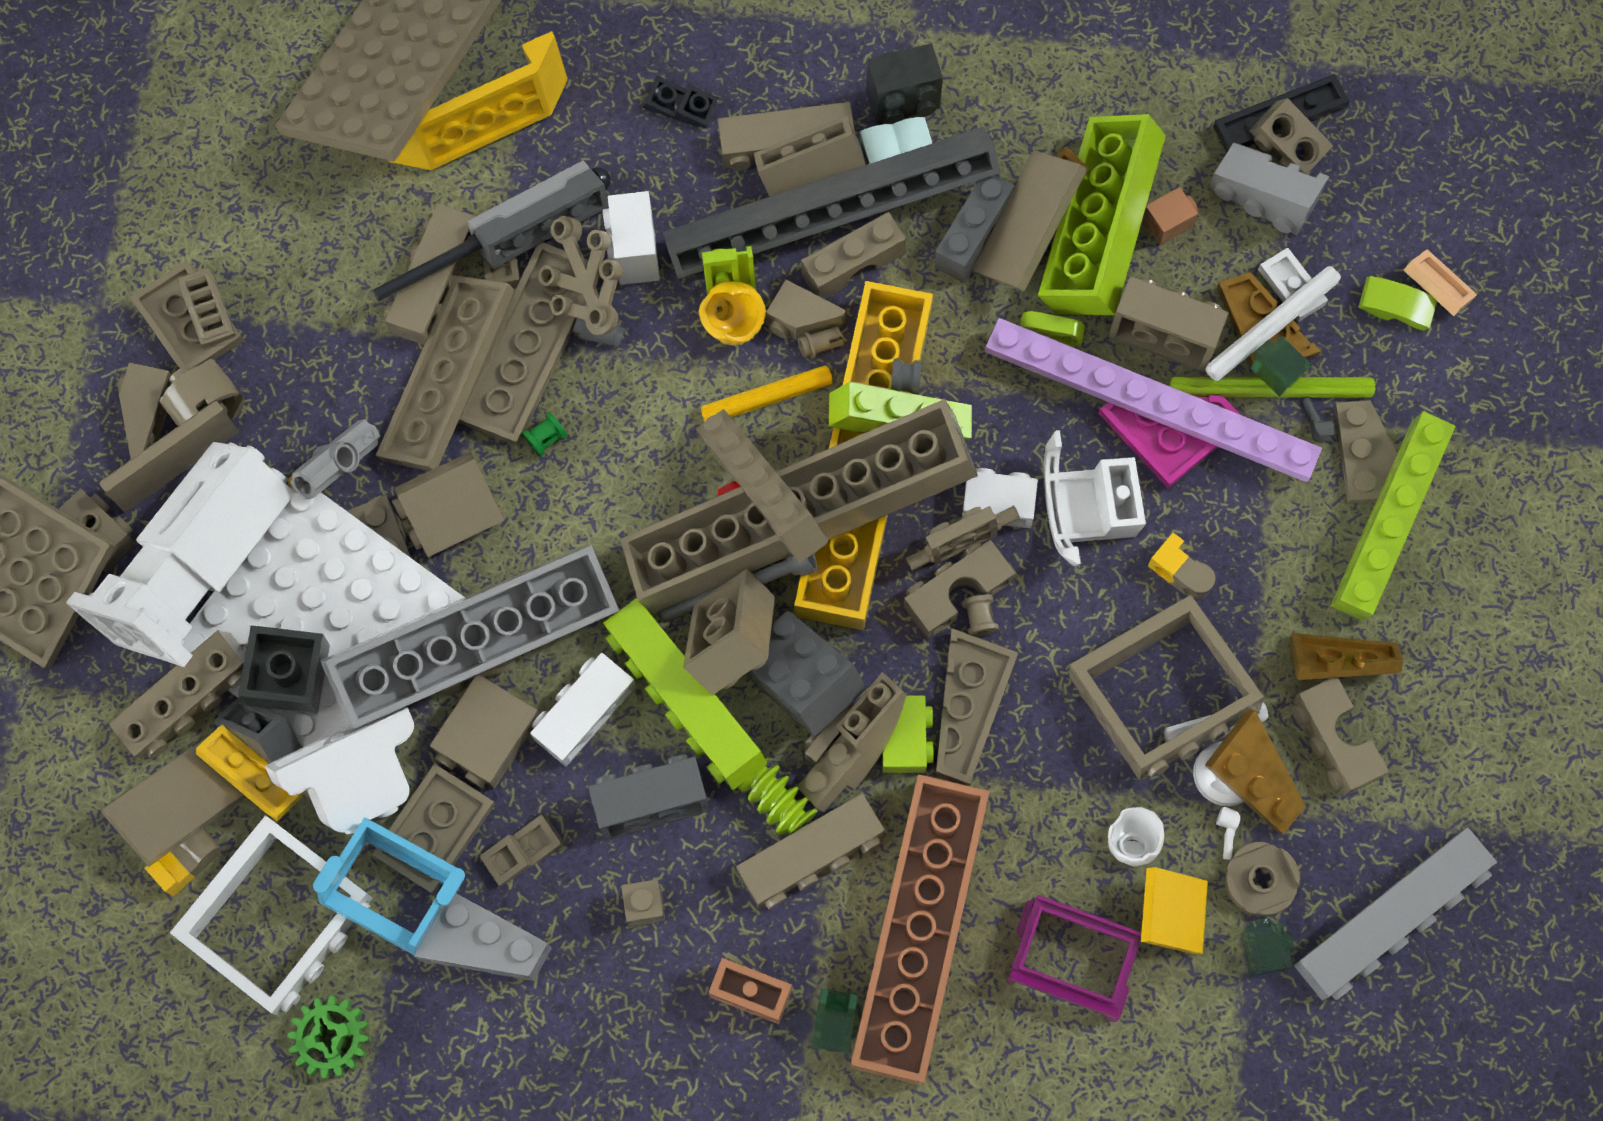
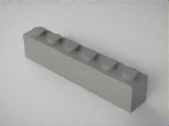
[1294,827,1497,1001]

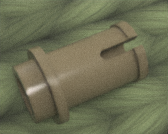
[798,326,844,359]

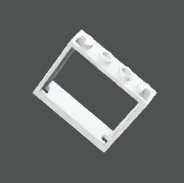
[170,815,373,1016]

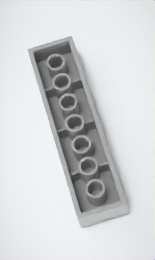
[320,545,619,729]

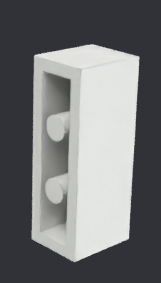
[530,653,636,767]

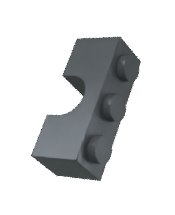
[935,175,1014,283]

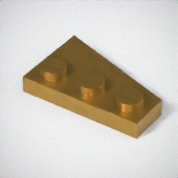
[1217,272,1321,377]
[1290,633,1404,680]
[1205,708,1305,834]

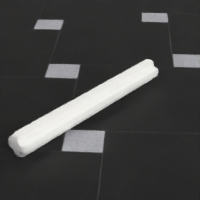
[1205,266,1341,381]

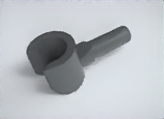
[1302,397,1335,442]

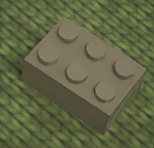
[1108,276,1229,373]
[683,569,775,695]

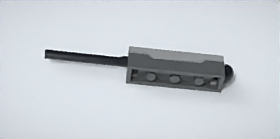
[372,160,611,302]

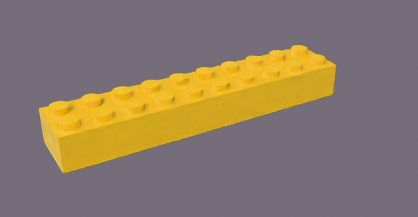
[794,281,933,631]

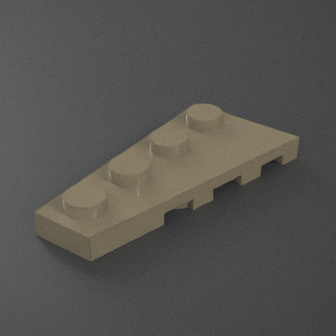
[935,628,1018,786]

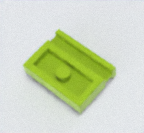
[702,246,756,295]

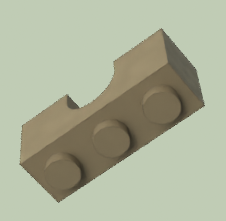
[801,212,906,299]
[903,540,1016,640]
[1292,677,1389,796]

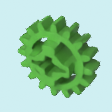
[287,996,371,1079]

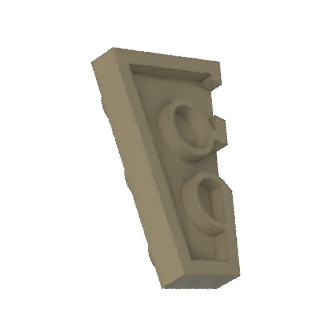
[1334,400,1398,504]

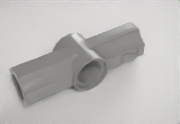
[290,419,380,499]

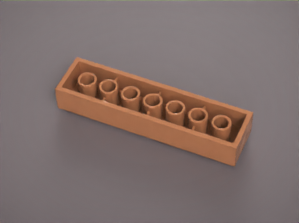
[850,774,990,1086]

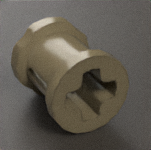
[962,594,1000,637]

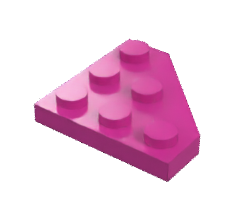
[1098,393,1240,488]

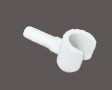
[1216,807,1240,860]

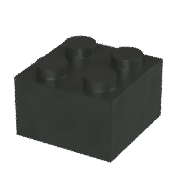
[866,43,943,124]
[238,625,330,714]

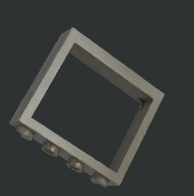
[1069,595,1264,781]

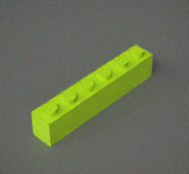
[1330,411,1456,621]
[603,598,767,790]

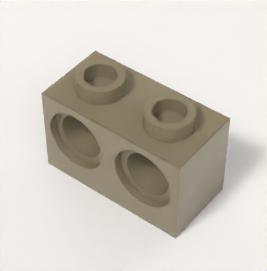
[1249,98,1333,175]

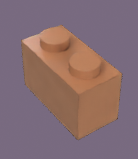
[708,958,792,1024]

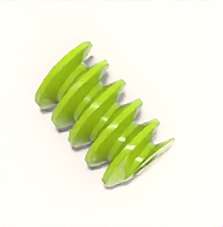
[738,758,818,836]

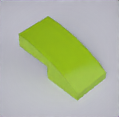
[1358,276,1437,331]

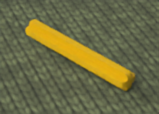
[701,365,832,422]

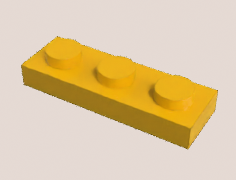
[196,725,303,822]

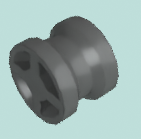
[891,358,922,395]

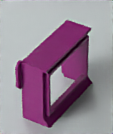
[1006,895,1141,1022]

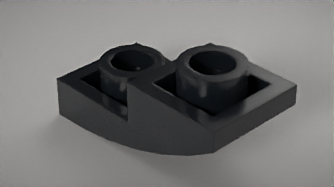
[643,75,719,128]

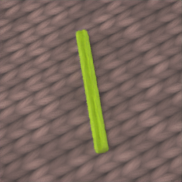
[1169,377,1375,398]

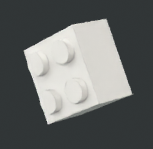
[603,191,660,285]

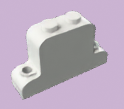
[265,707,414,834]

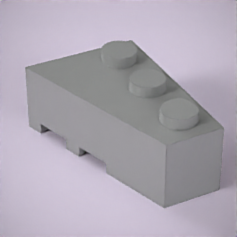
[1209,143,1329,236]
[414,893,552,981]

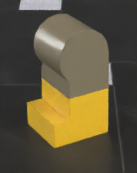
[1148,532,1215,600]
[145,828,222,897]

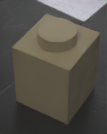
[621,879,666,927]

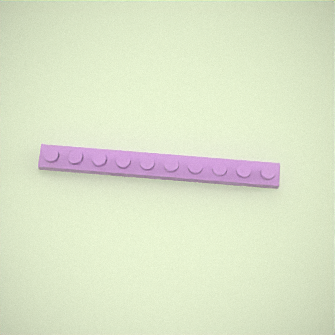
[985,318,1322,483]

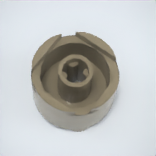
[159,359,245,426]

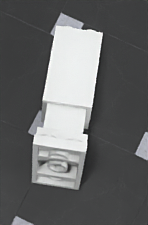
[66,442,294,667]

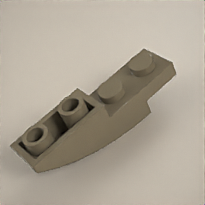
[797,672,907,812]

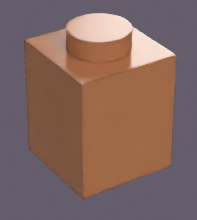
[1142,187,1198,245]

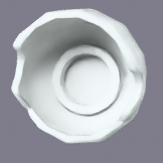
[1108,807,1164,867]

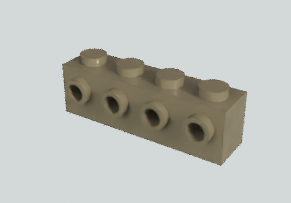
[109,630,246,758]

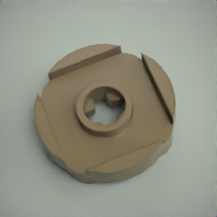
[1224,842,1300,917]

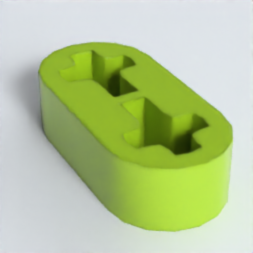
[1019,311,1085,346]

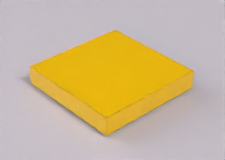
[1141,867,1208,954]

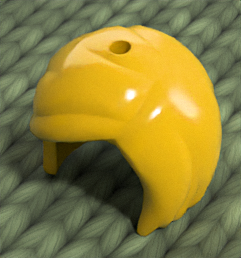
[699,281,766,346]

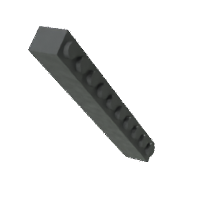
[663,127,1001,279]

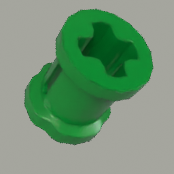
[522,412,568,457]

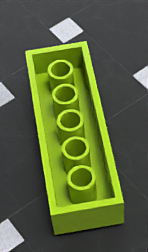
[1038,114,1166,315]

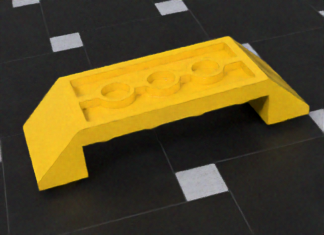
[388,31,568,170]

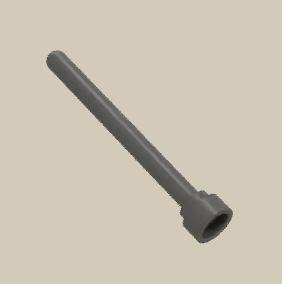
[659,553,818,621]

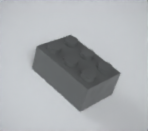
[746,610,867,737]
[588,754,710,840]

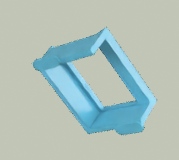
[313,817,465,955]

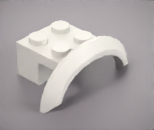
[1044,430,1146,566]

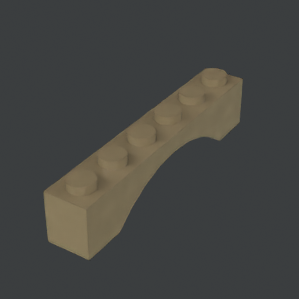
[696,409,829,563]

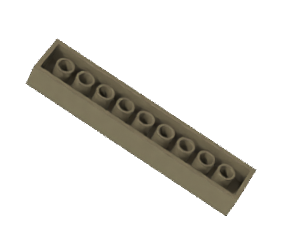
[620,399,978,614]

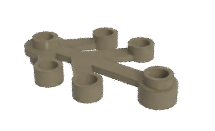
[538,216,623,336]

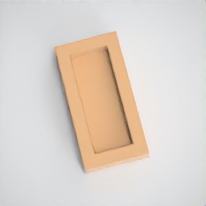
[1404,249,1477,316]

